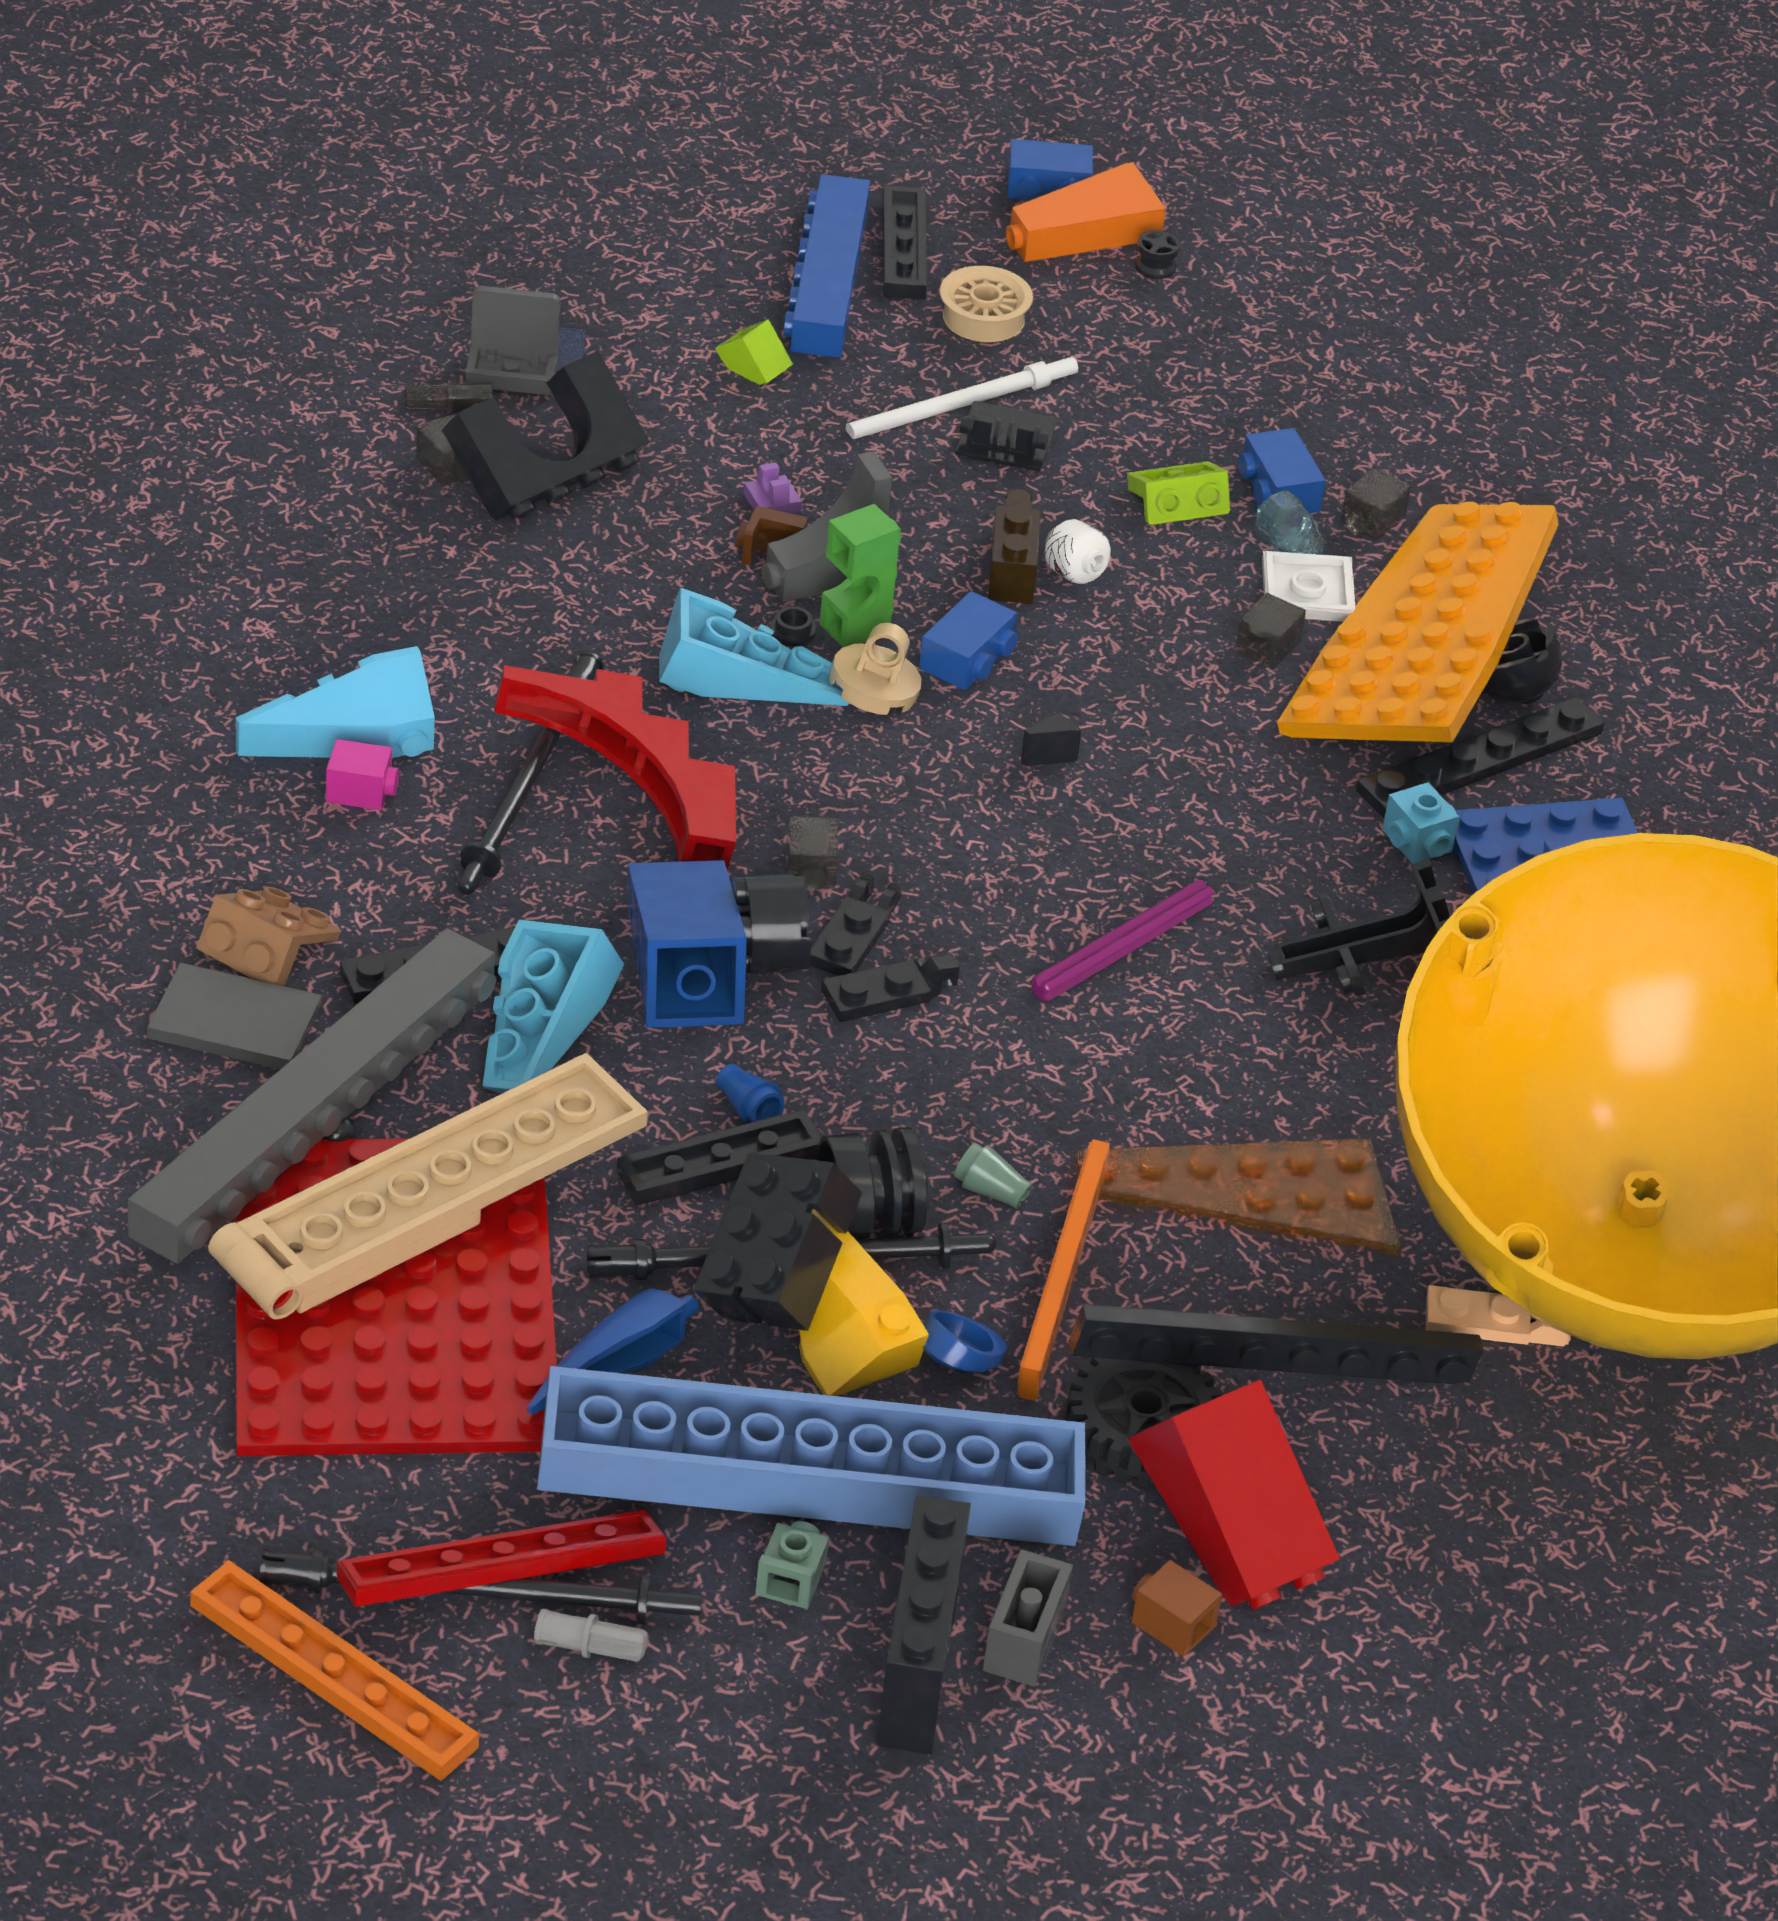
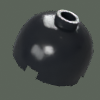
[1483,618,1563,704]

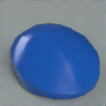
[922,1310,1007,1373]

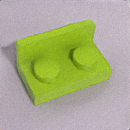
[1127,461,1230,525]

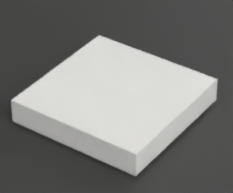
[1262,551,1356,621]

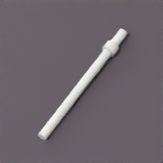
[846,357,1078,439]

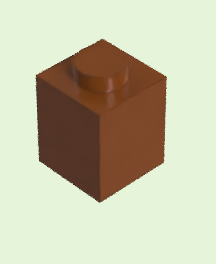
[1132,1560,1222,1657]

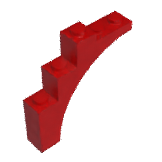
[494,665,736,870]

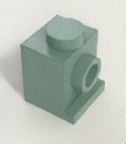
[755,1521,829,1609]

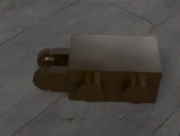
[988,488,1041,604]

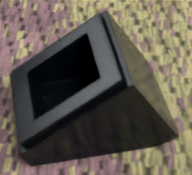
[1021,712,1081,766]

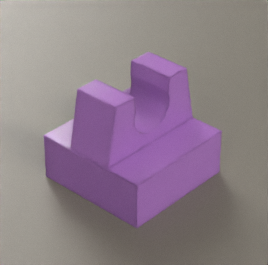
[743,462,802,513]

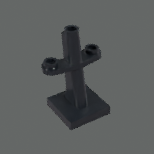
[1267,859,1450,996]

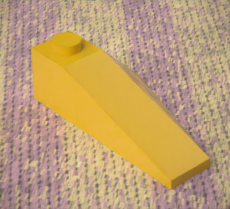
[799,1208,929,1396]

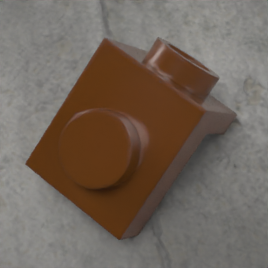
[736,505,808,565]

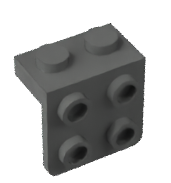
[465,286,561,396]

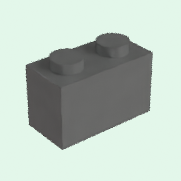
[983,1549,1073,1687]

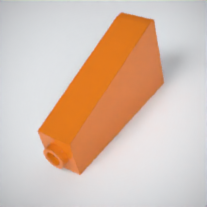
[1006,162,1166,262]

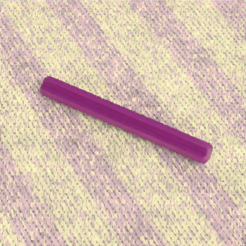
[1031,880,1214,1002]

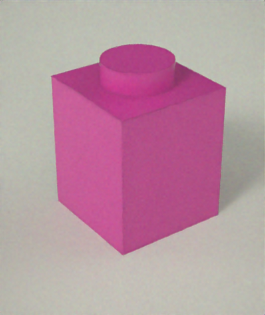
[326,739,400,811]

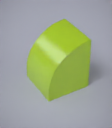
[715,319,793,385]

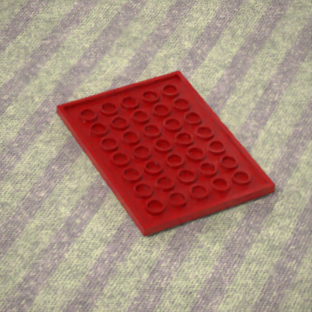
[235,1139,557,1456]

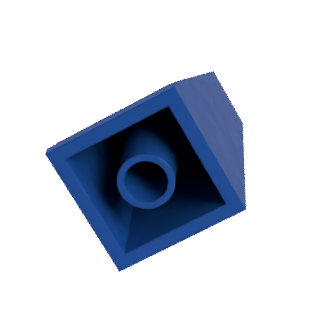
[627,860,747,1028]

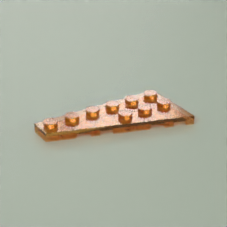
[1074,1138,1400,1257]

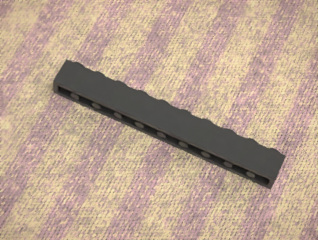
[128,928,496,1264]

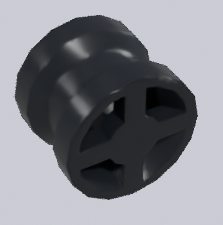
[1135,231,1180,279]

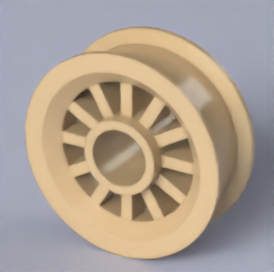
[940,266,1033,342]

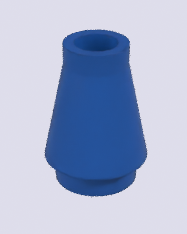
[716,1064,785,1124]

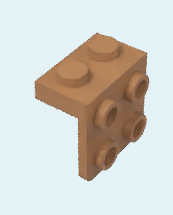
[196,886,341,986]

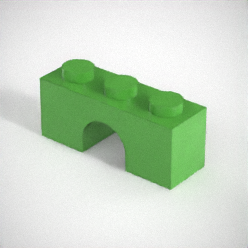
[820,504,901,647]

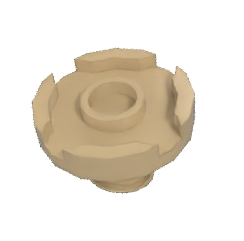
[829,623,922,715]

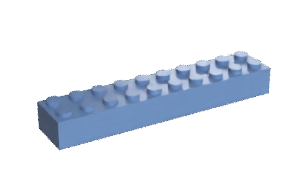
[537,1366,1085,1546]

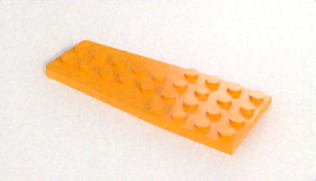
[1277,502,1559,742]

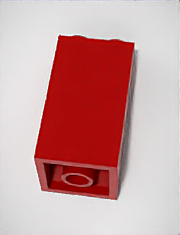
[1128,1379,1340,1610]

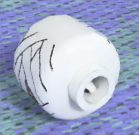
[1044,519,1111,584]

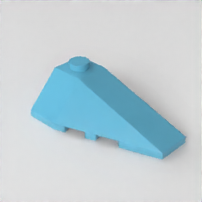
[659,588,849,706]
[236,646,435,758]

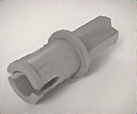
[534,1609,647,1662]

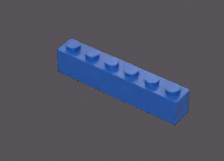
[784,174,870,358]

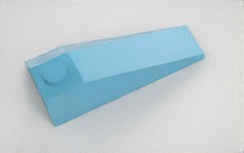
[482,920,624,1094]

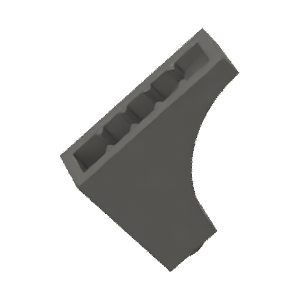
[761,451,892,602]

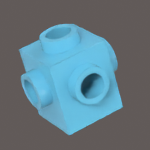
[1382,782,1459,864]

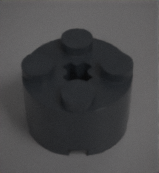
[733,873,811,974]

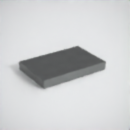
[147,962,322,1069]

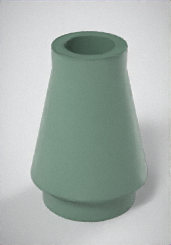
[954,1142,1033,1209]

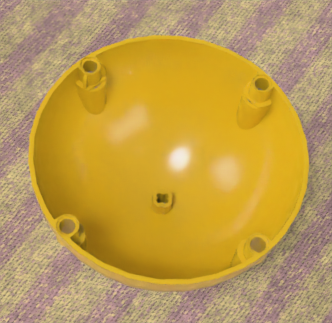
[1395,833,1778,1360]

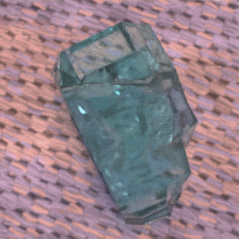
[1255,490,1325,555]

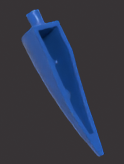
[527,1288,699,1415]

